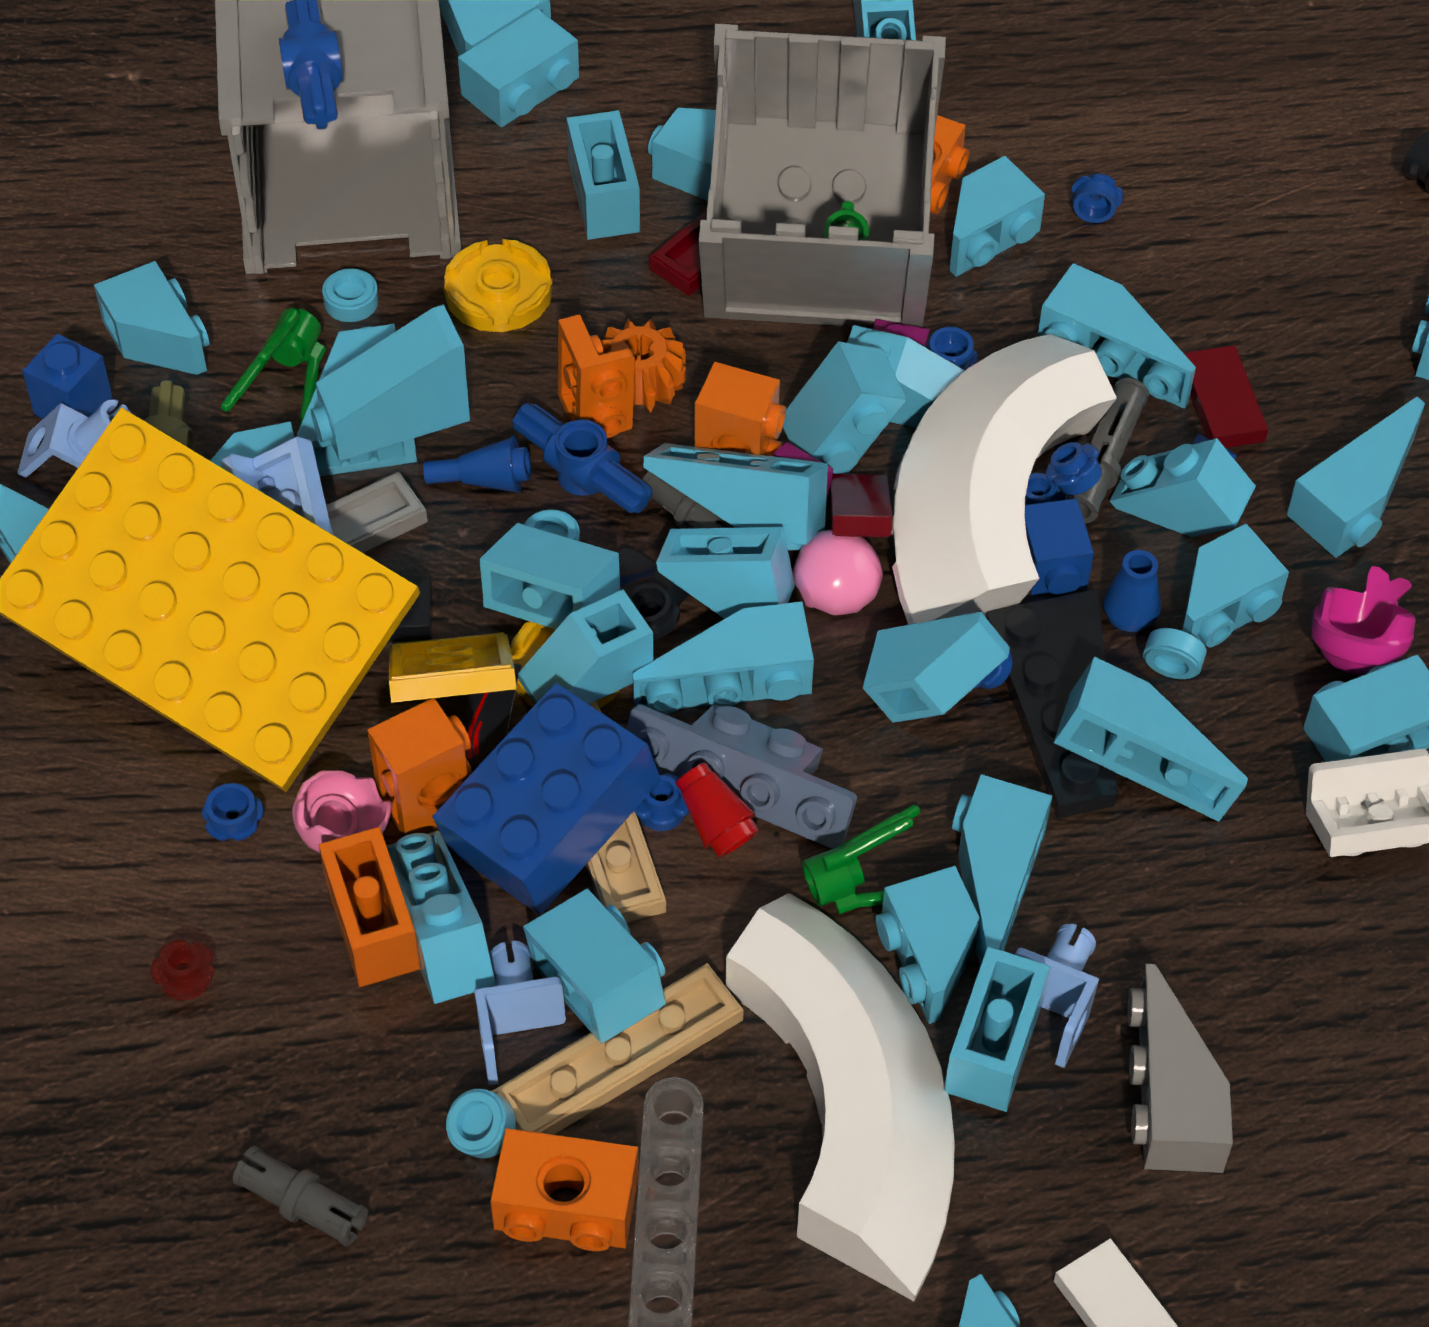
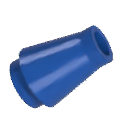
[1103,550,1161,632]

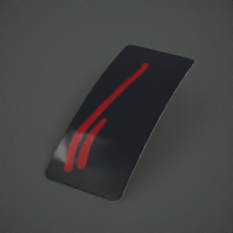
[463,664,522,766]

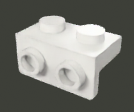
[1306,749,1429,857]

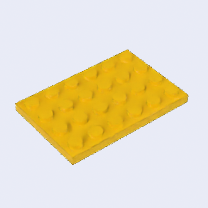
[0,407,420,792]

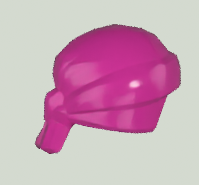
[1312,566,1416,675]

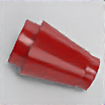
[675,762,760,859]

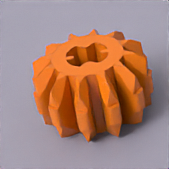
[601,319,686,413]

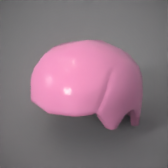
[792,529,883,616]
[292,770,392,854]

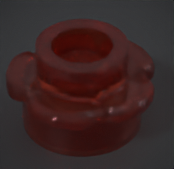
[151,939,214,1000]

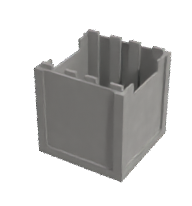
[215,0,461,274]
[699,24,946,328]

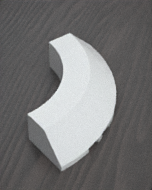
[891,334,1117,624]
[726,893,955,1301]

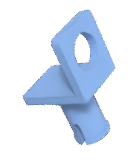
[18,400,131,478]
[1015,924,1099,1068]
[474,941,566,1086]

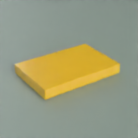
[389,632,516,703]

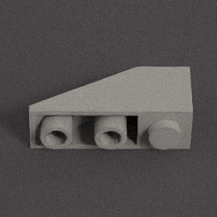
[1127,964,1233,1173]

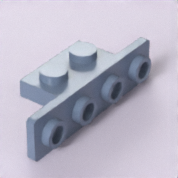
[626,704,857,849]

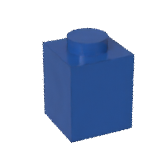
[22,334,113,418]
[1025,498,1094,596]

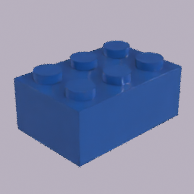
[432,683,661,916]

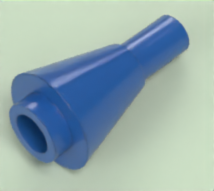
[423,436,531,493]

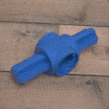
[278,0,343,129]
[512,403,653,513]

